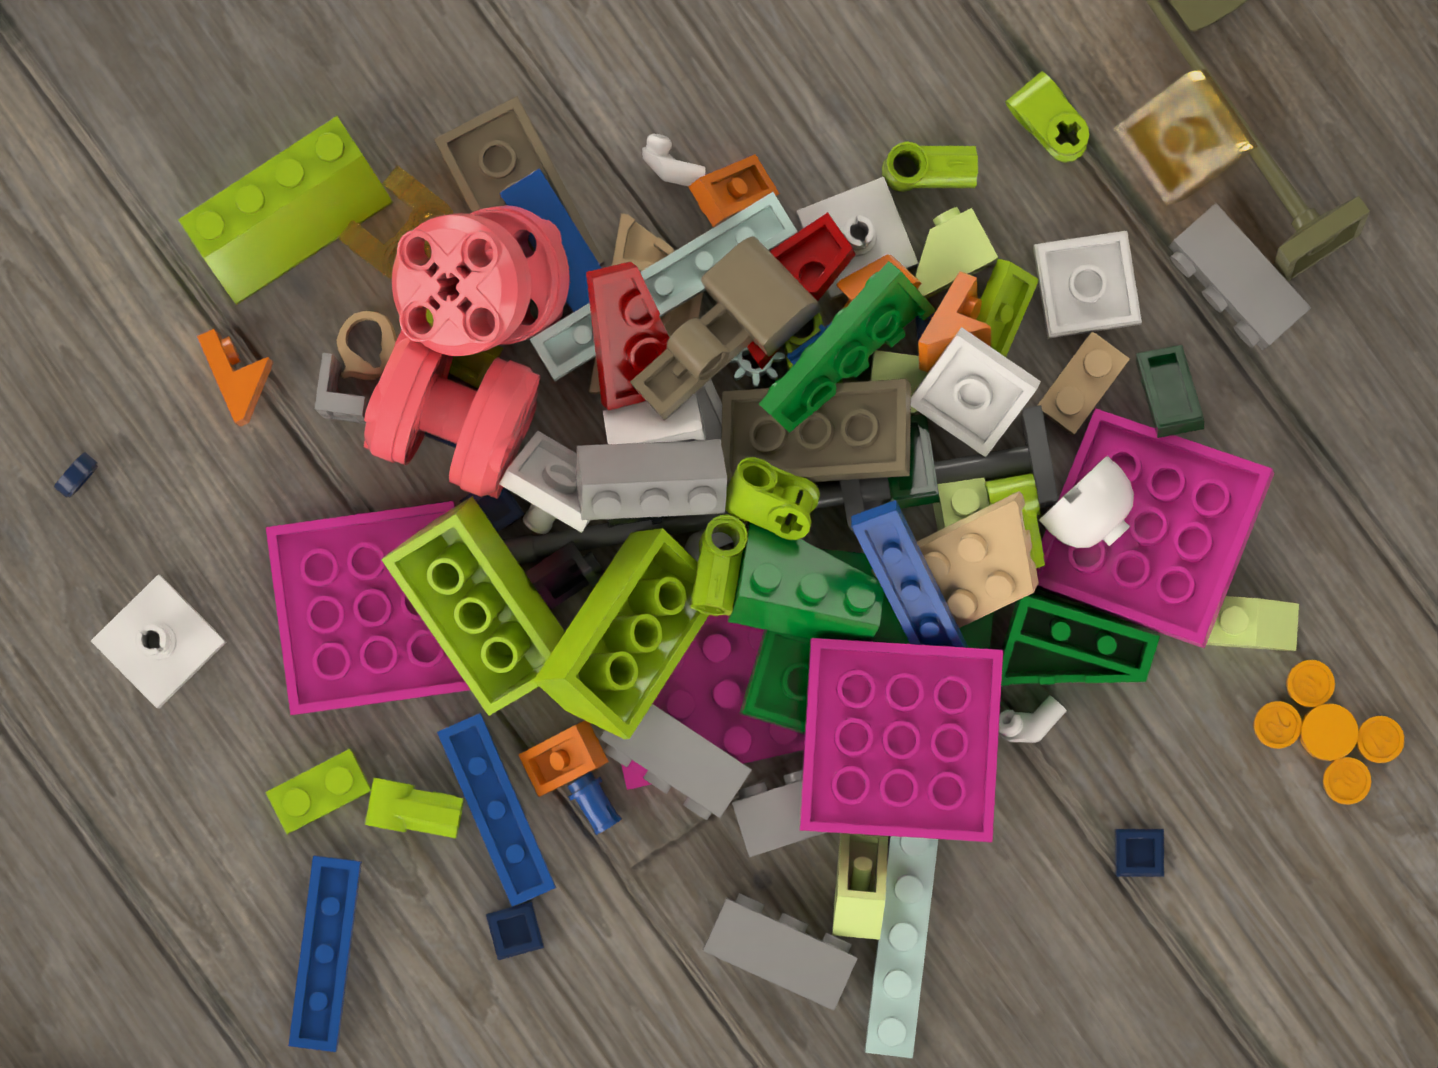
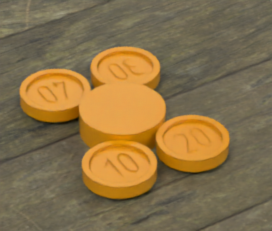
[1253,660,1404,805]

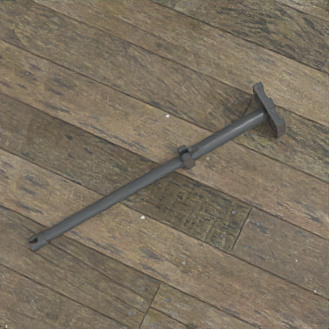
[502,405,1058,564]

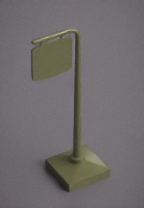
[1146,0,1370,281]

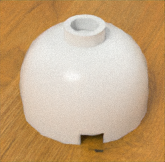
[1039,455,1134,548]

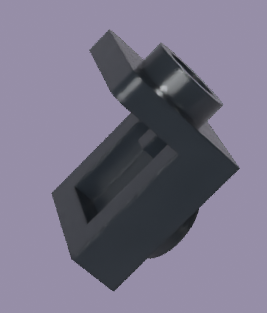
[525,541,605,610]

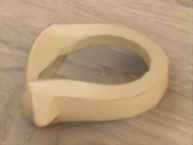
[336,311,397,380]

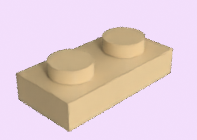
[1037,331,1130,436]

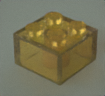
[1114,69,1258,206]

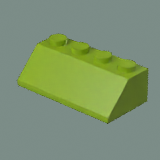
[178,116,394,305]
[381,496,565,716]
[533,528,709,739]

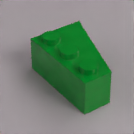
[728,522,884,642]
[1001,593,1160,686]

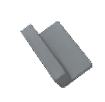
[314,353,369,424]

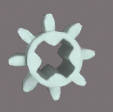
[730,347,785,388]

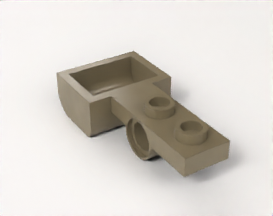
[630,236,822,420]

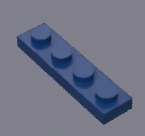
[851,500,969,648]
[437,713,557,907]
[288,855,362,1052]

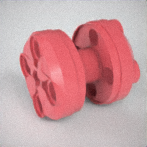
[392,205,570,356]
[364,330,540,499]

